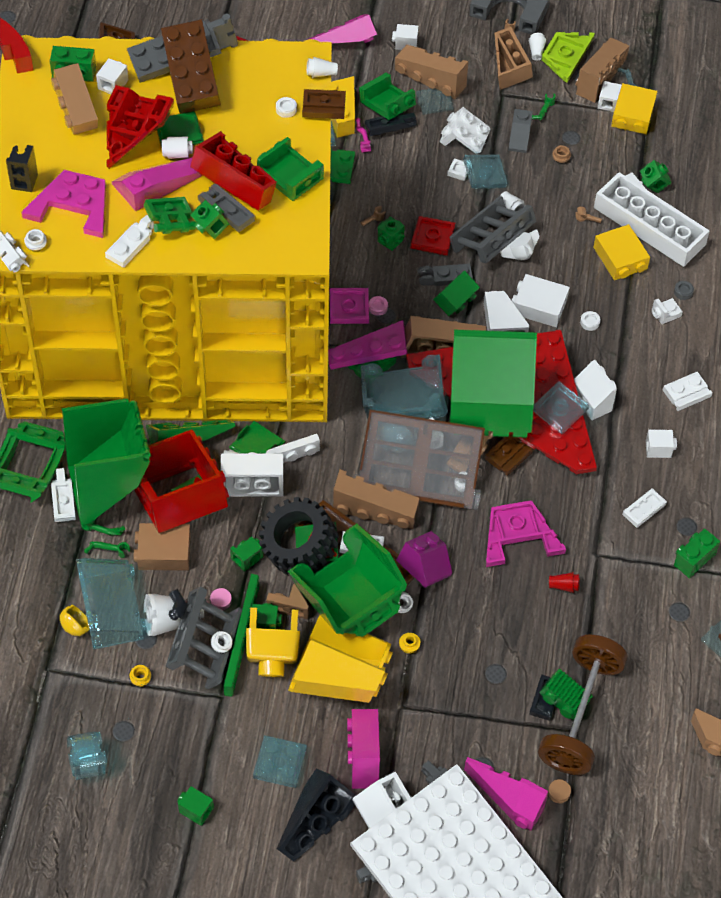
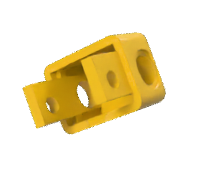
[246,608,300,677]

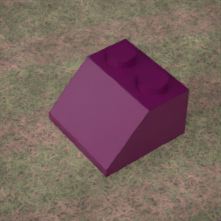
[396,531,452,588]

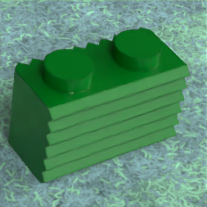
[539,669,593,720]

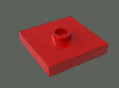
[411,216,456,255]

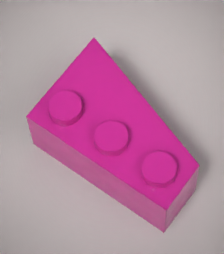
[347,709,380,789]

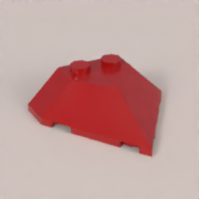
[106,85,174,169]

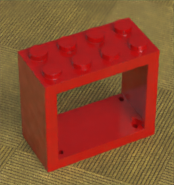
[134,429,229,533]

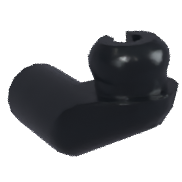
[168,589,187,621]

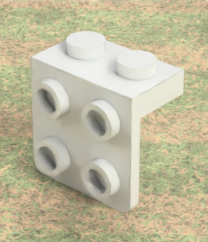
[440,107,490,154]

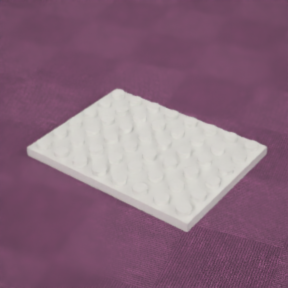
[350,764,563,898]

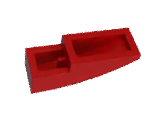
[0,18,33,74]

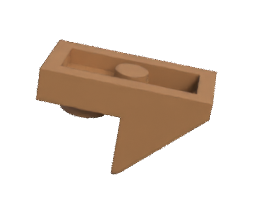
[266,584,309,620]

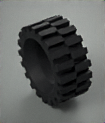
[259,497,339,575]

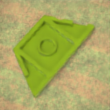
[542,32,595,83]

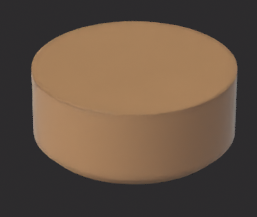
[548,779,571,803]

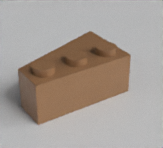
[494,27,533,90]
[51,63,98,135]

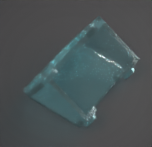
[361,355,448,426]
[76,558,147,650]

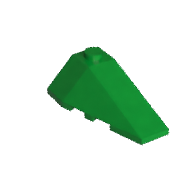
[146,420,235,444]

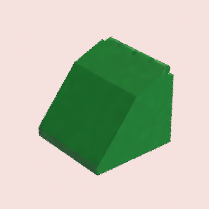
[450,329,537,438]
[62,398,151,525]

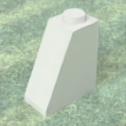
[484,291,529,332]

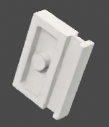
[663,372,713,411]

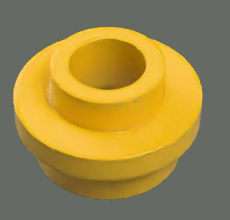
[399,633,420,654]
[130,665,151,686]

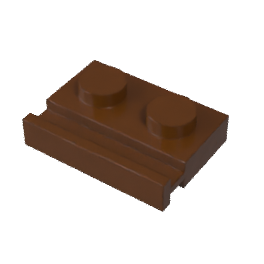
[302,89,346,119]
[485,434,533,476]

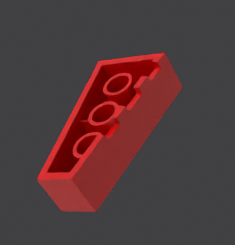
[190,131,277,211]

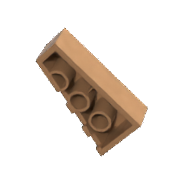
[575,38,629,103]
[395,45,469,99]

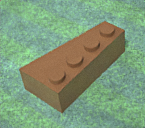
[401,316,486,358]
[333,469,420,529]

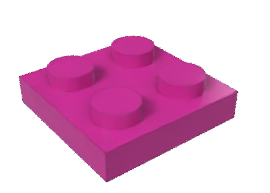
[330,288,369,324]

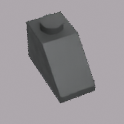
[508,109,533,153]

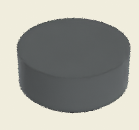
[674,281,694,300]

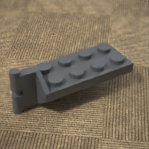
[127,14,238,83]

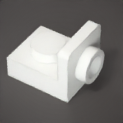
[652,298,683,324]

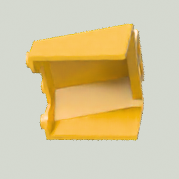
[288,615,393,703]

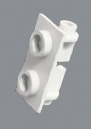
[0,230,30,272]

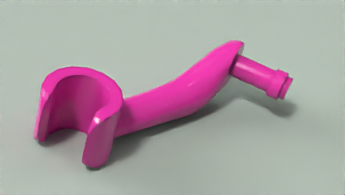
[355,118,371,153]

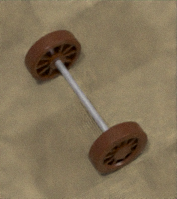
[538,634,628,775]

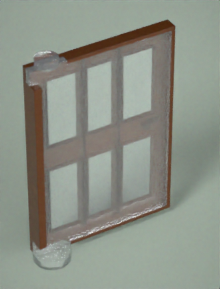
[354,410,485,510]

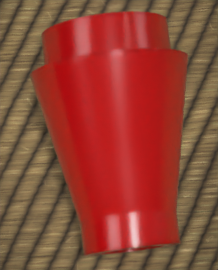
[549,572,580,593]

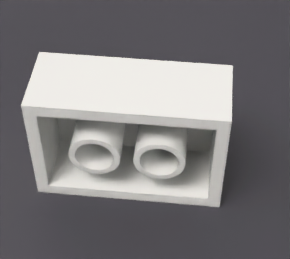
[221,452,283,497]

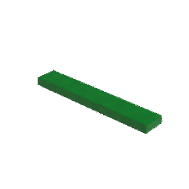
[224,574,259,697]

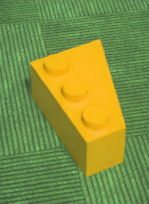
[331,76,355,138]

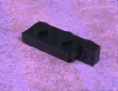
[365,112,417,136]

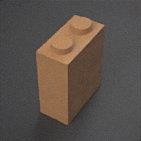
[134,523,191,571]

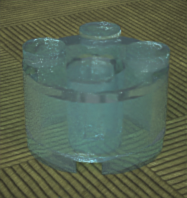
[67,731,107,781]

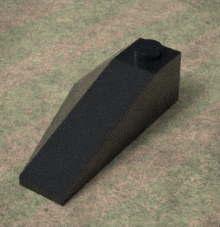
[276,768,356,862]

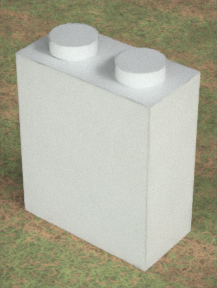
[512,274,570,327]

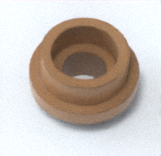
[552,145,571,163]

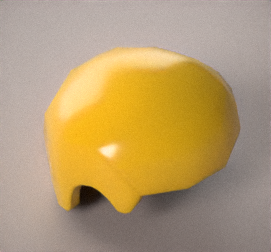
[60,605,92,636]

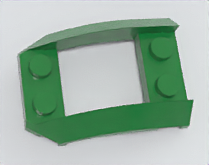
[0,421,66,503]

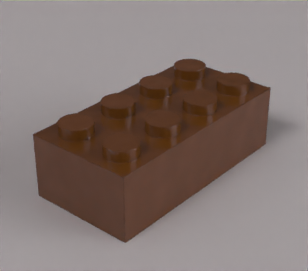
[161,19,221,114]

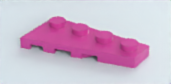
[328,320,408,370]

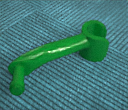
[532,94,556,121]
[81,519,125,535]
[84,541,130,558]

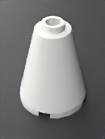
[144,593,204,636]

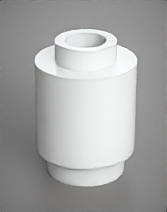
[162,137,193,159]

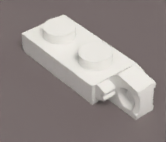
[105,215,154,267]
[51,468,76,522]

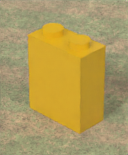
[611,83,657,134]
[593,224,650,280]

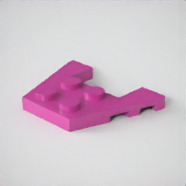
[22,170,106,238]
[486,500,566,567]

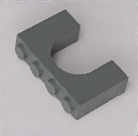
[469,0,550,35]

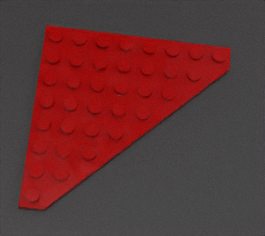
[406,330,597,474]

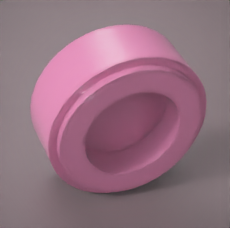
[369,296,388,316]
[210,588,232,610]

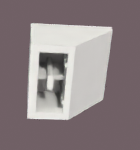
[574,360,617,420]
[352,772,411,829]

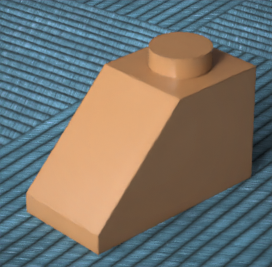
[691,708,721,756]

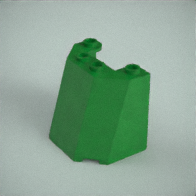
[288,524,407,637]

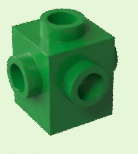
[640,160,672,193]
[190,200,230,239]
[377,216,405,251]

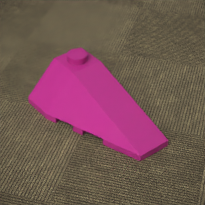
[464,757,548,831]

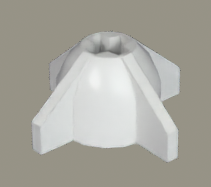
[500,230,540,260]

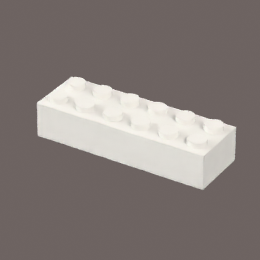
[594,172,709,267]

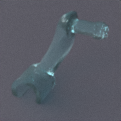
[618,68,638,87]

